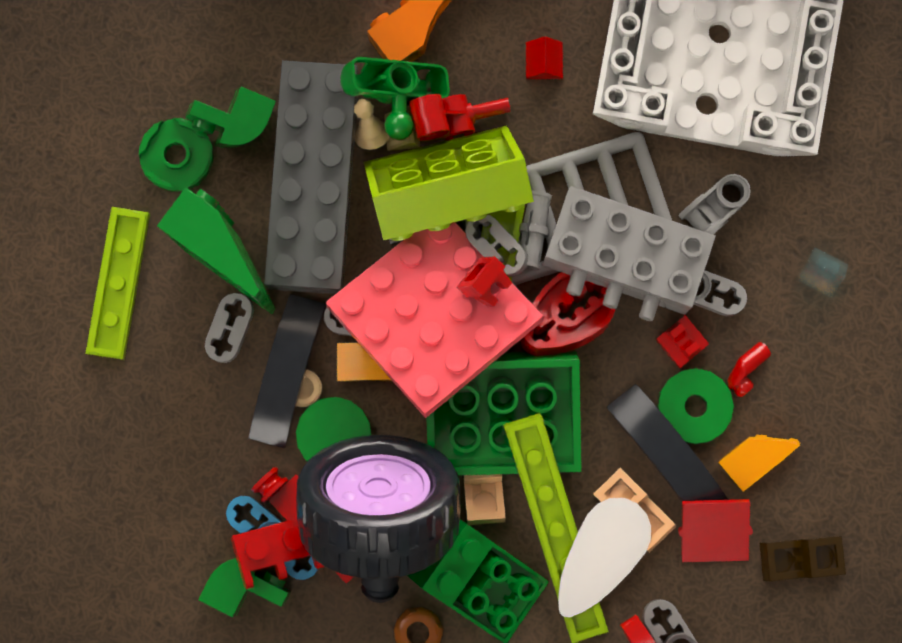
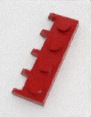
[231,518,324,589]

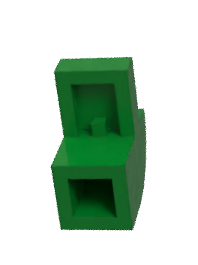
[185,86,276,149]
[198,558,291,617]

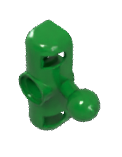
[340,57,450,141]

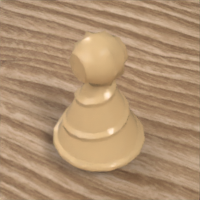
[354,99,390,150]

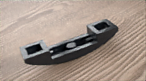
[249,294,326,448]
[606,384,729,502]

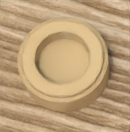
[296,370,322,407]

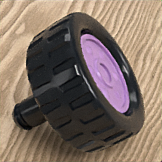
[296,435,460,603]

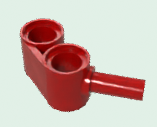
[408,94,511,141]

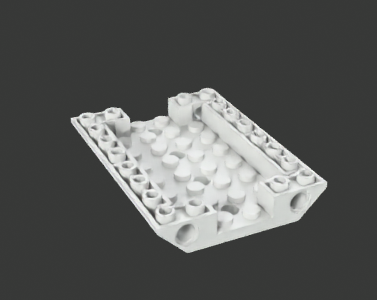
[593,0,843,156]

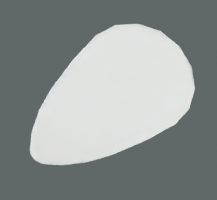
[558,498,651,617]

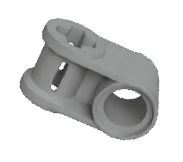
[678,174,751,235]

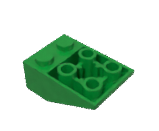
[407,519,549,643]

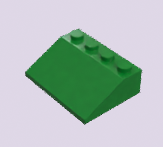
[157,187,276,314]
[426,351,581,475]

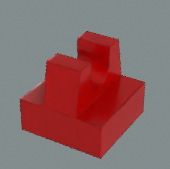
[457,256,512,307]
[655,315,709,368]

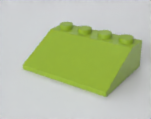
[364,125,534,241]

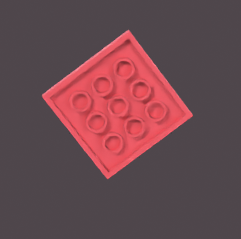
[325,222,543,418]

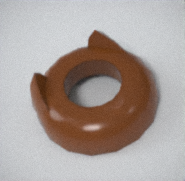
[394,607,444,643]

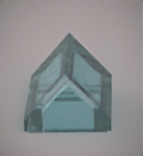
[797,247,848,298]

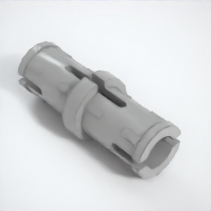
[516,191,552,270]

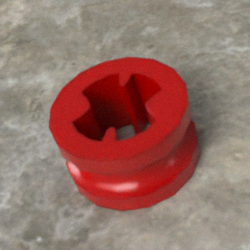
[251,467,289,504]

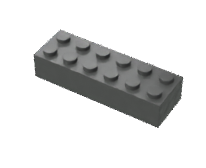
[264,60,359,294]

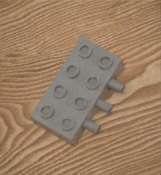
[542,186,716,322]

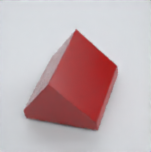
[526,36,563,79]

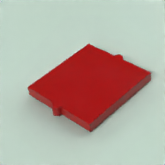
[678,499,753,562]

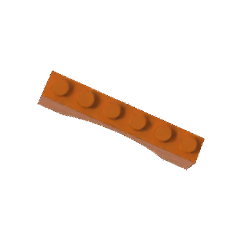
[367,0,452,62]

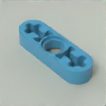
[226,496,318,580]

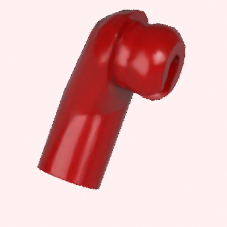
[727,342,771,397]

